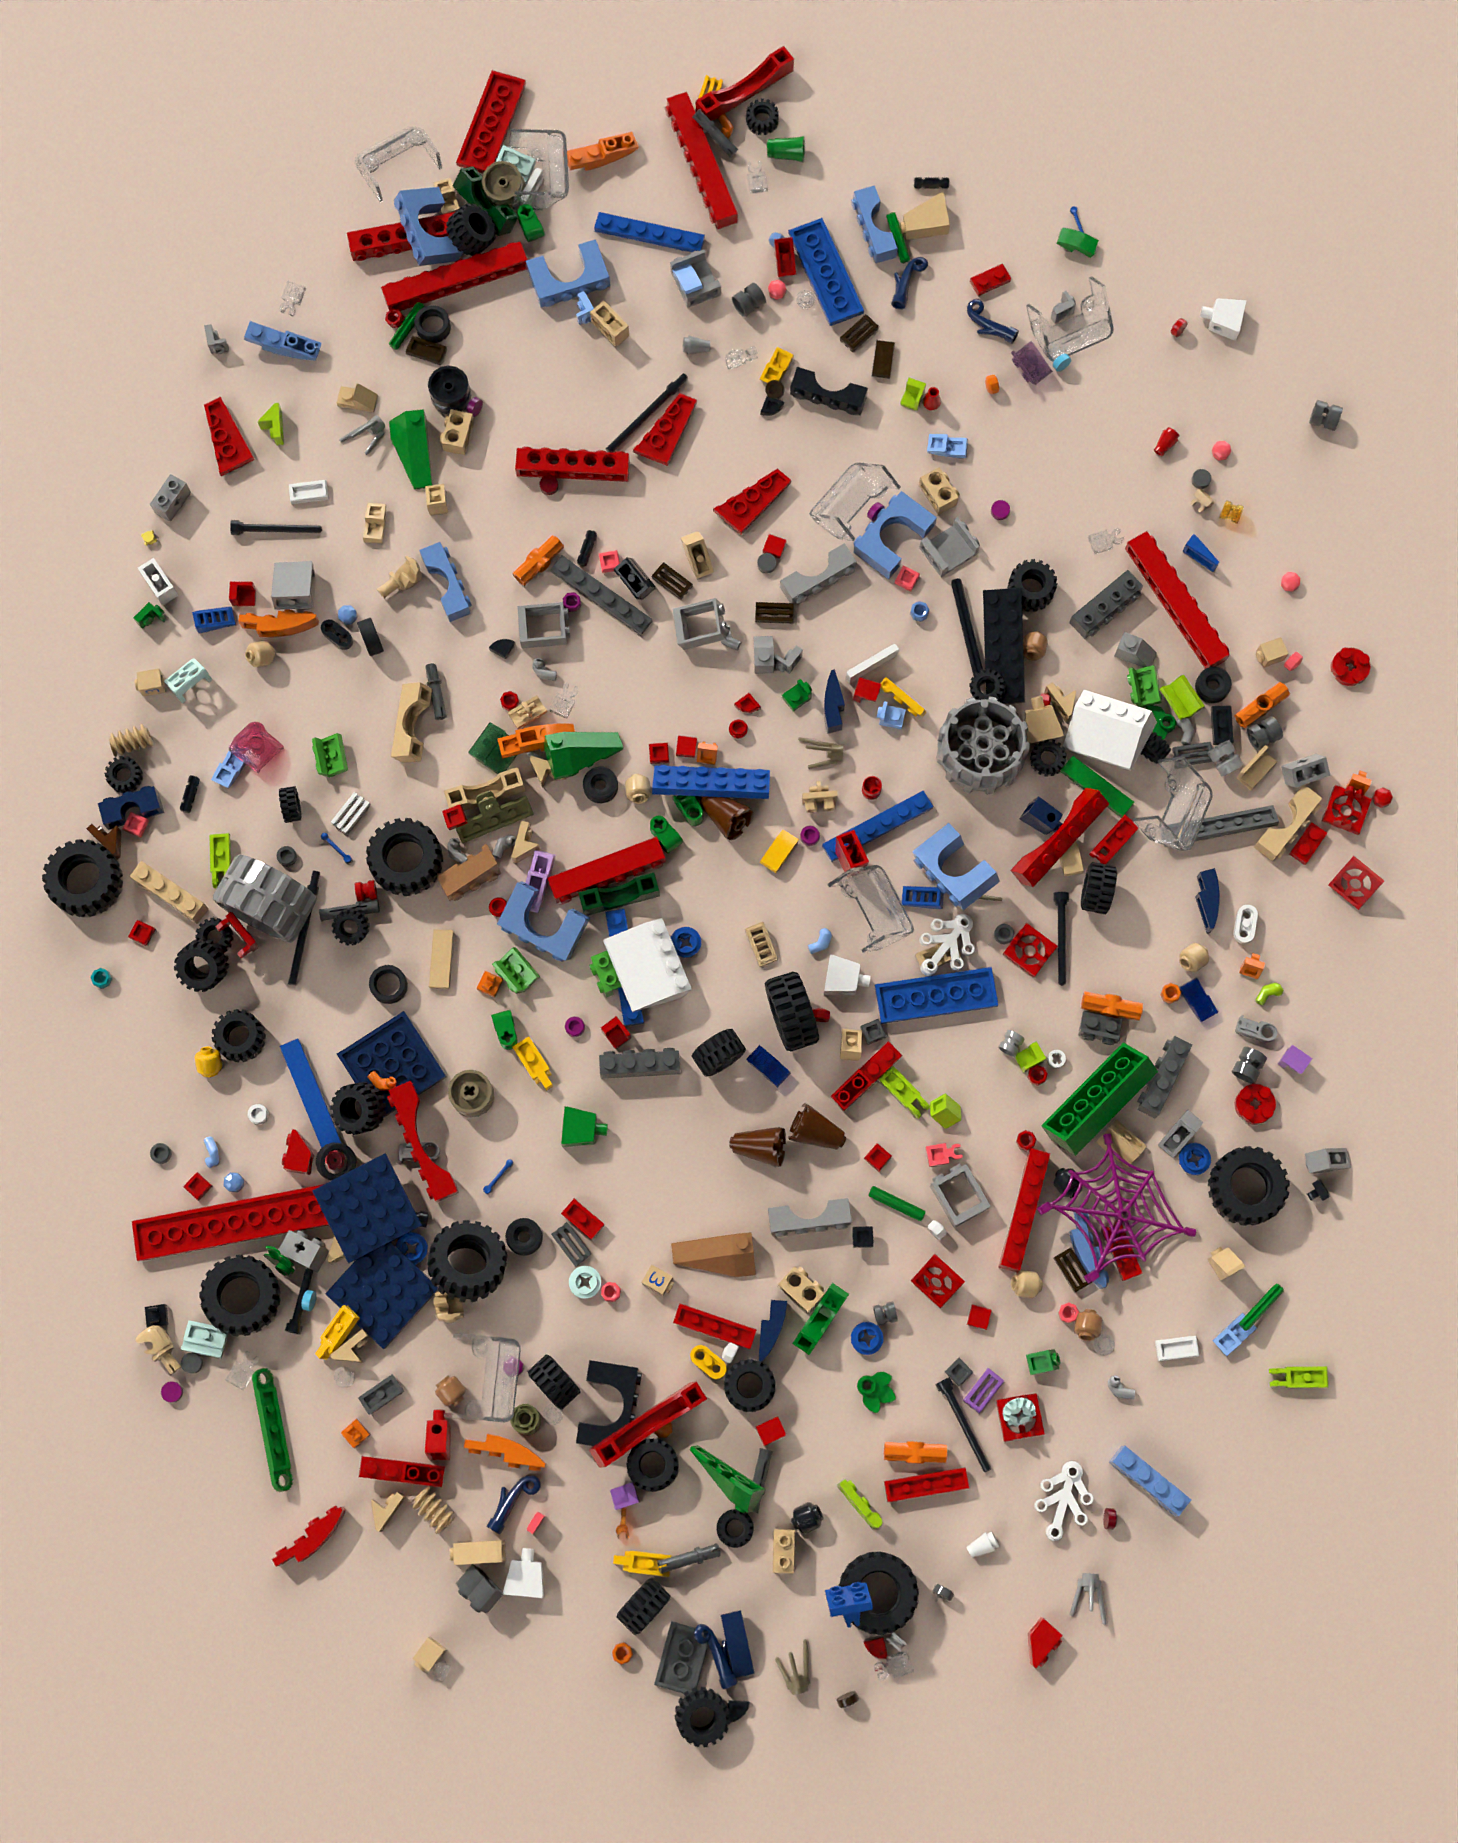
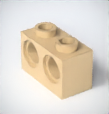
[590,301,629,347]
[440,409,474,455]
[919,467,959,515]
[778,1266,824,1313]
[773,1529,795,1573]

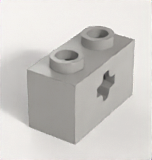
[150,474,191,522]
[1281,754,1330,788]
[279,1230,329,1272]

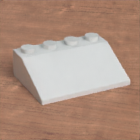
[1063,690,1157,771]
[603,918,692,1012]

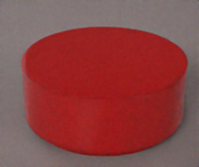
[1171,318,1188,338]

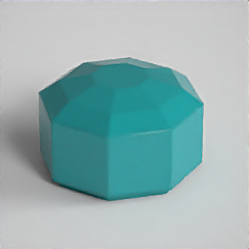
[90,968,112,989]

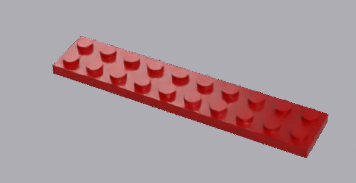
[132,1184,329,1262]

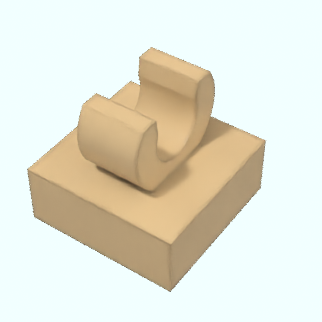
[1191,489,1215,512]

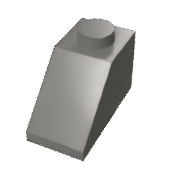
[1114,632,1157,668]
[754,636,774,674]
[1158,1110,1203,1158]
[1305,1148,1351,1173]

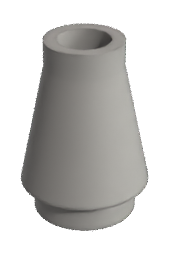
[683,336,710,354]

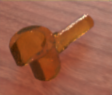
[616,1508,630,1539]

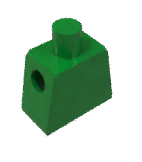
[561,1106,608,1147]

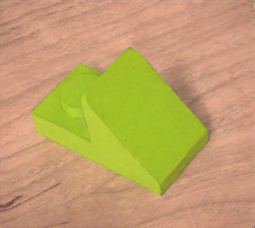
[258,403,284,445]

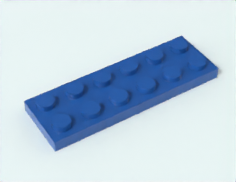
[788,218,864,326]
[652,765,770,799]
[875,967,998,1024]

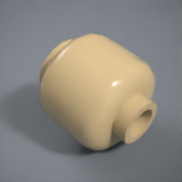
[245,641,275,667]
[625,774,651,804]
[1179,943,1209,972]
[1011,1270,1043,1298]

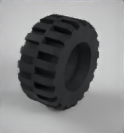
[366,818,443,896]
[42,839,123,917]
[765,971,819,1052]
[1208,1146,1290,1226]
[427,1220,507,1302]
[199,1255,281,1336]
[838,1552,919,1635]

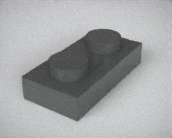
[358,1374,404,1415]

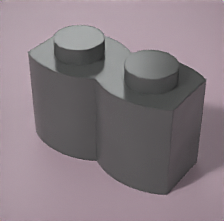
[456,1564,503,1614]

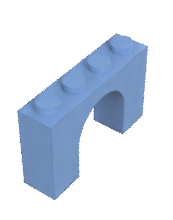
[394,187,463,266]
[526,239,610,307]
[853,491,937,579]
[912,823,1000,910]
[497,881,590,962]

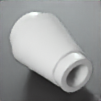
[967,1531,999,1558]

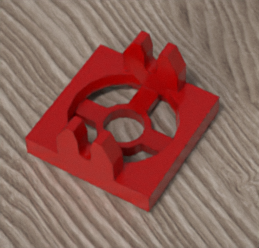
[1322,785,1372,835]
[1328,856,1384,910]
[215,912,258,959]
[1003,923,1058,977]
[911,1254,965,1309]
[996,1393,1045,1442]

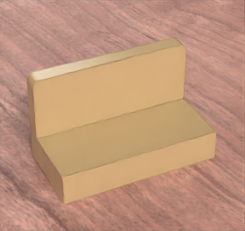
[1237,745,1277,790]
[1097,1119,1147,1168]

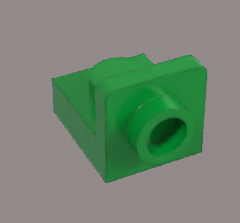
[133,602,166,629]
[782,679,812,712]
[1026,1349,1060,1375]

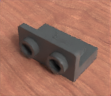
[1078,1011,1122,1045]

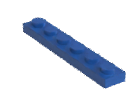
[594,212,705,253]
[822,790,933,862]
[605,909,644,1027]

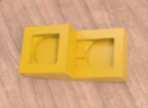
[760,347,794,383]
[760,829,799,873]

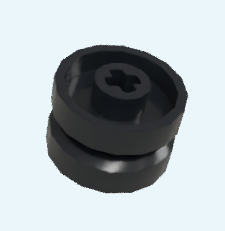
[428,365,471,414]

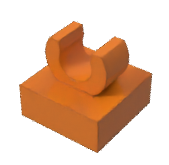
[696,741,718,765]
[1346,770,1372,795]
[1239,953,1265,979]
[477,971,503,997]
[341,1419,370,1449]

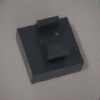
[1307,1179,1331,1201]
[852,1226,874,1248]
[145,1304,169,1328]

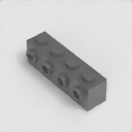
[1069,570,1143,639]
[1137,1036,1192,1119]
[599,1048,680,1079]

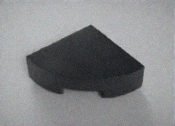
[760,396,784,416]
[489,639,515,659]
[728,1700,750,1722]

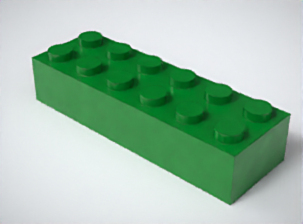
[1041,1042,1158,1156]

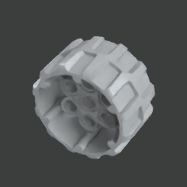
[936,696,1030,795]
[213,854,316,943]

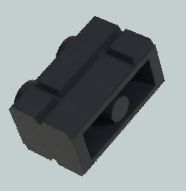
[613,557,656,600]

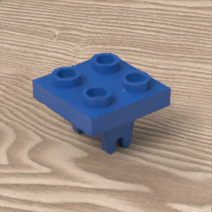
[825,1582,873,1628]

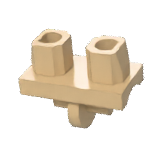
[507,695,547,729]
[802,780,838,813]

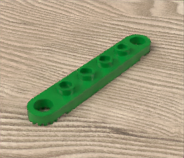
[252,1368,293,1492]

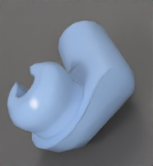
[808,928,832,954]
[204,1136,219,1168]

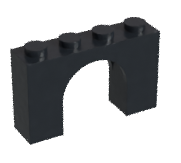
[576,1360,642,1446]

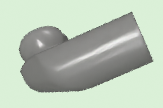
[721,625,741,650]
[532,658,557,681]
[1176,718,1194,745]
[492,835,517,859]
[447,838,468,864]
[1108,1375,1135,1400]

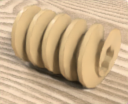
[109,724,153,757]
[412,1486,455,1534]

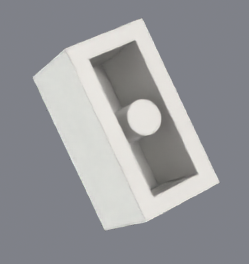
[138,558,179,606]

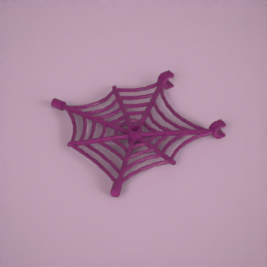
[1037,1134,1196,1283]

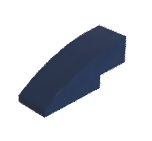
[824,669,845,734]
[1195,868,1220,933]
[759,1300,787,1363]
[720,1610,755,1678]

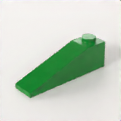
[389,409,432,489]
[544,732,624,780]
[689,1445,766,1513]

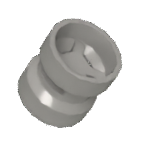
[998,1030,1025,1057]

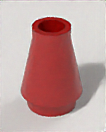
[923,387,941,411]
[1154,427,1180,456]

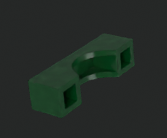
[453,166,519,236]
[578,872,660,916]

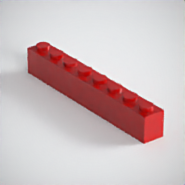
[665,92,738,230]
[381,241,527,311]
[1125,531,1230,669]

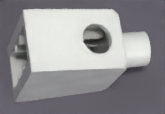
[1200,298,1246,341]
[824,954,871,995]
[503,1548,544,1598]

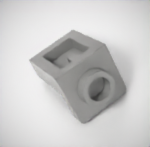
[1051,291,1076,324]
[204,324,229,354]
[774,645,803,674]

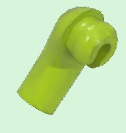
[1255,983,1284,1005]

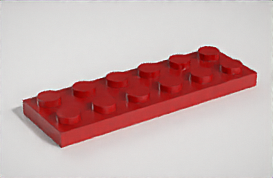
[456,70,526,173]

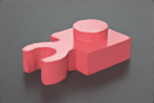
[925,1143,963,1167]

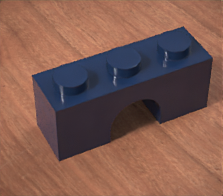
[98,786,164,830]

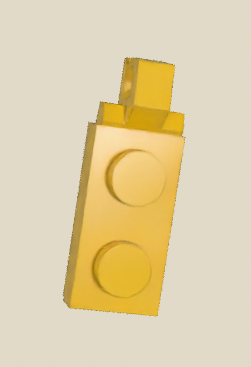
[880,677,927,717]
[512,1037,553,1091]
[315,1305,360,1360]
[613,1550,672,1577]

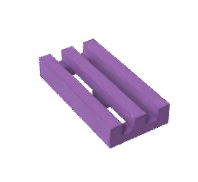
[963,1368,1004,1413]

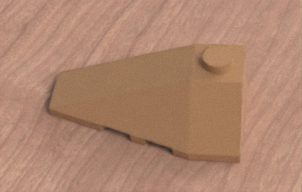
[671,1232,756,1277]

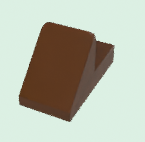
[86,824,121,860]

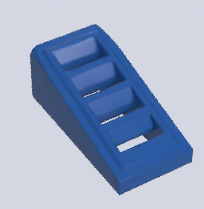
[1183,534,1219,572]
[192,606,236,634]
[902,886,944,909]

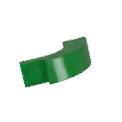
[792,1283,849,1355]

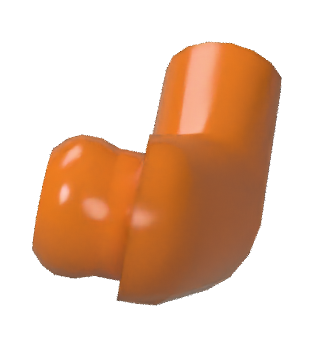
[367,1071,397,1091]

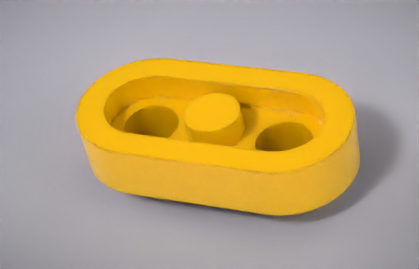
[690,1345,727,1379]

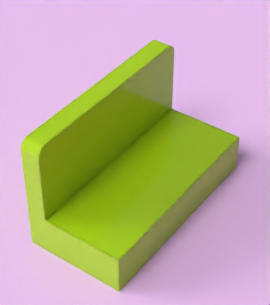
[1160,675,1205,720]

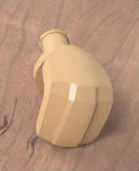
[377,555,422,599]
[434,1291,464,1323]
[136,1325,181,1375]

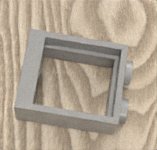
[673,598,728,650]
[517,602,570,648]
[930,1164,991,1228]

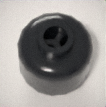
[1053,1168,1083,1198]
[791,1502,823,1534]

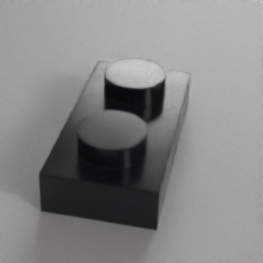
[1211,706,1234,745]

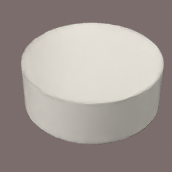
[248,1104,269,1125]

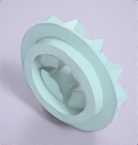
[569,1266,601,1299]
[1003,1398,1036,1427]

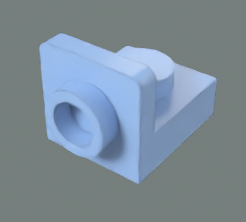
[576,291,594,325]
[876,701,906,729]

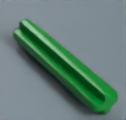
[886,212,910,264]
[389,302,425,350]
[868,1186,925,1221]
[1239,1284,1284,1331]

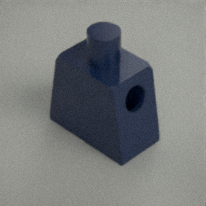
[1019,796,1063,835]

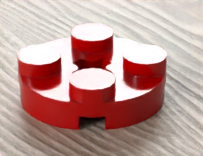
[1331,647,1371,686]
[1234,1084,1276,1124]

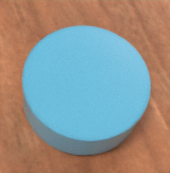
[1053,354,1071,372]
[301,1290,316,1311]

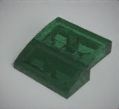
[468,722,517,774]

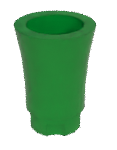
[767,136,805,162]

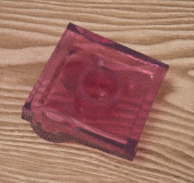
[229,722,284,773]

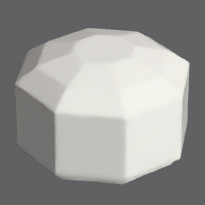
[927,1220,947,1240]
[722,1343,739,1364]

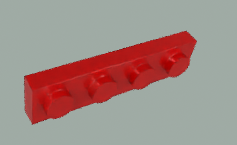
[673,1303,757,1349]
[884,1467,969,1502]

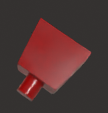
[835,830,869,876]
[425,1410,451,1460]

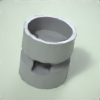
[1208,740,1243,776]

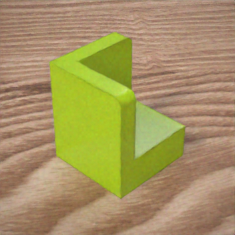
[900,377,926,411]
[1014,1041,1046,1073]
[930,1093,961,1129]

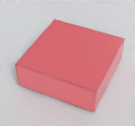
[599,550,620,573]
[894,565,920,591]
[122,812,149,838]
[526,1512,545,1534]

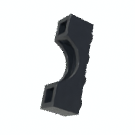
[790,367,868,416]

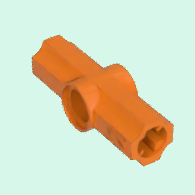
[513,535,564,586]
[1234,682,1290,729]
[1081,991,1143,1021]
[884,1441,947,1464]

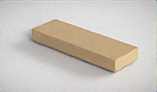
[429,929,454,989]

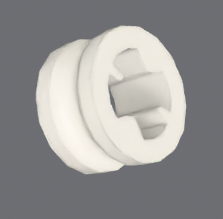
[1047,1050,1066,1068]
[886,1632,907,1652]

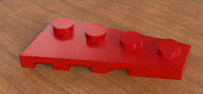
[633,393,697,466]
[204,397,254,476]
[713,468,791,535]

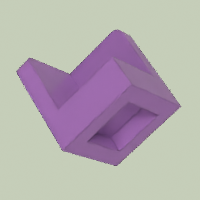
[1278,1045,1313,1074]
[610,1482,640,1510]

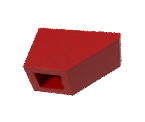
[282,1129,314,1175]
[1028,1617,1063,1668]

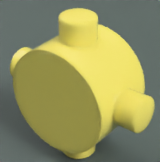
[141,530,157,546]

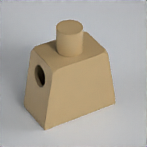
[1025,696,1064,743]

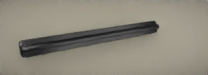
[951,578,986,685]

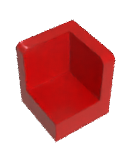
[229,582,256,606]
[853,677,881,703]
[601,1016,631,1049]
[755,1416,786,1446]

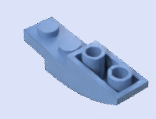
[244,321,322,361]
[1069,1207,1109,1289]

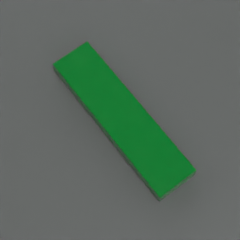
[1060,756,1134,818]

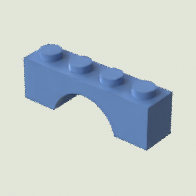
[851,185,898,263]
[419,542,472,622]
[1109,1446,1191,1516]

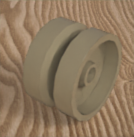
[482,161,526,208]
[448,1070,494,1117]

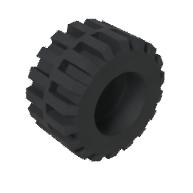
[446,203,497,256]
[1007,559,1057,612]
[1081,862,1117,915]
[174,938,229,992]
[211,1009,266,1062]
[691,1029,746,1077]
[330,1082,386,1135]
[528,1354,580,1410]
[724,1359,776,1412]
[626,1438,679,1492]
[616,1577,671,1635]
[675,1687,730,1748]

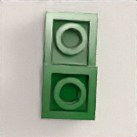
[1056,227,1099,258]

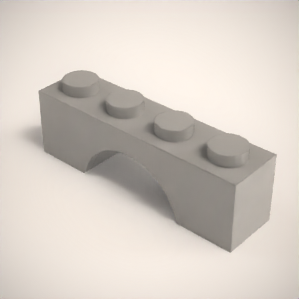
[780,543,857,604]
[768,1198,852,1237]

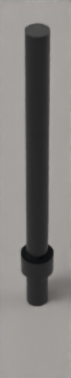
[605,373,688,452]
[288,870,320,986]

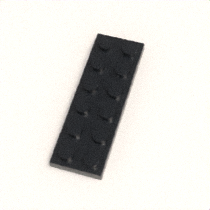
[983,588,1025,704]

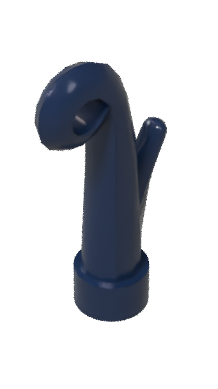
[891,257,928,310]
[967,299,1019,344]
[486,1475,541,1534]
[694,1624,738,1689]

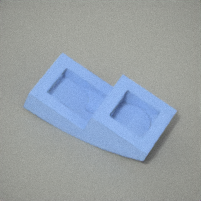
[672,263,703,294]
[927,434,968,458]
[211,747,249,788]
[1212,1312,1257,1356]

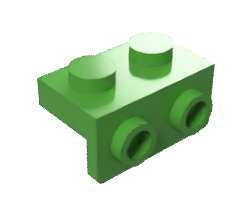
[1127,665,1162,708]
[312,733,348,778]
[492,947,540,993]
[589,951,622,998]

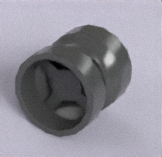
[873,1302,898,1326]

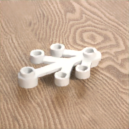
[919,914,975,976]
[1034,1461,1093,1541]

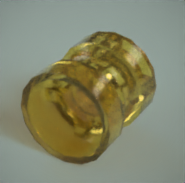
[1219,500,1244,524]

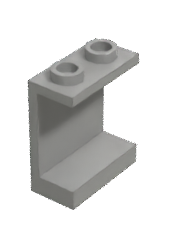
[670,249,721,308]
[919,517,980,577]
[271,561,315,610]

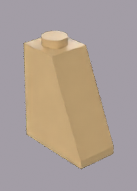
[900,192,950,240]
[450,1540,506,1565]

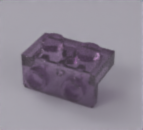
[1011,341,1053,385]

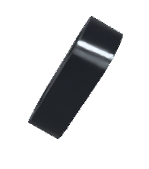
[321,619,353,650]

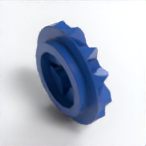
[671,927,701,958]
[1179,1143,1211,1175]
[396,1232,428,1265]
[851,1322,883,1355]

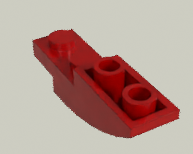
[831,1041,903,1111]
[358,1456,445,1487]
[272,1505,346,1567]

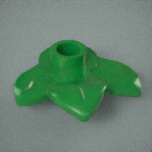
[1145,705,1176,740]
[263,1245,295,1277]
[857,1372,896,1413]

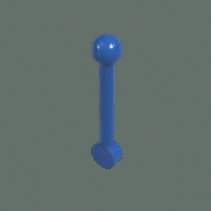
[1070,206,1084,233]
[321,833,352,863]
[483,1159,513,1194]

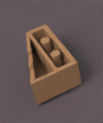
[437,844,501,901]

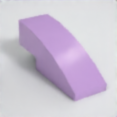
[526,850,556,913]

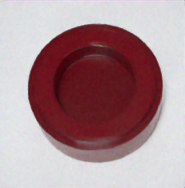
[539,475,559,495]
[1103,1508,1117,1530]

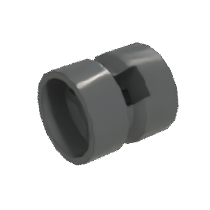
[732,282,766,317]
[1309,400,1343,431]
[1246,716,1283,750]
[1232,1047,1267,1084]

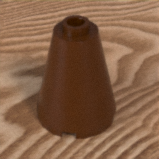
[700,796,754,841]
[788,1103,846,1150]
[729,1127,786,1167]

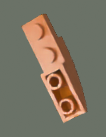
[564,132,639,171]
[238,609,319,637]
[497,723,575,759]
[464,1434,547,1471]

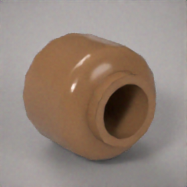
[1023,631,1048,661]
[1074,1309,1102,1341]
[435,1375,466,1406]

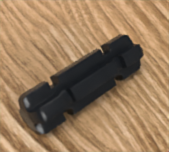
[914,177,950,189]
[577,530,597,566]
[180,775,200,813]

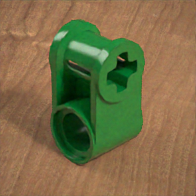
[517,204,545,243]
[672,795,703,826]
[650,815,684,854]
[491,1010,518,1050]

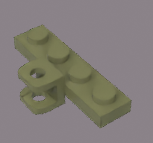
[456,791,534,844]

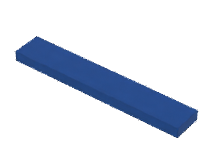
[280,1038,342,1148]

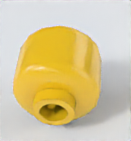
[194,1046,222,1077]

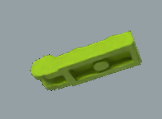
[209,833,231,888]
[878,1066,930,1119]
[1269,1366,1328,1388]
[837,1479,883,1529]

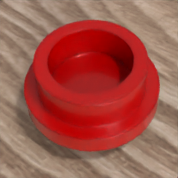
[729,719,748,739]
[489,897,507,917]

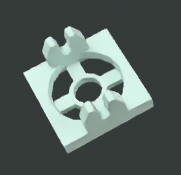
[164,659,213,704]

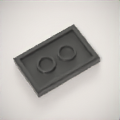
[654,1621,708,1694]

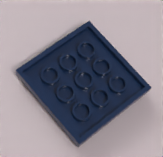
[337,1011,446,1118]
[312,1153,422,1263]
[325,1242,439,1349]

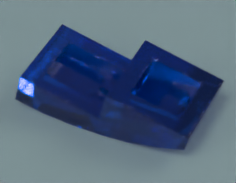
[1179,978,1218,1022]
[746,1045,791,1088]

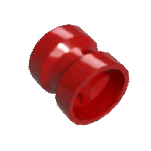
[862,776,882,800]
[355,880,378,902]

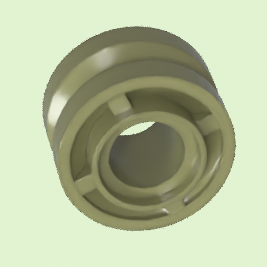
[510,1404,541,1435]

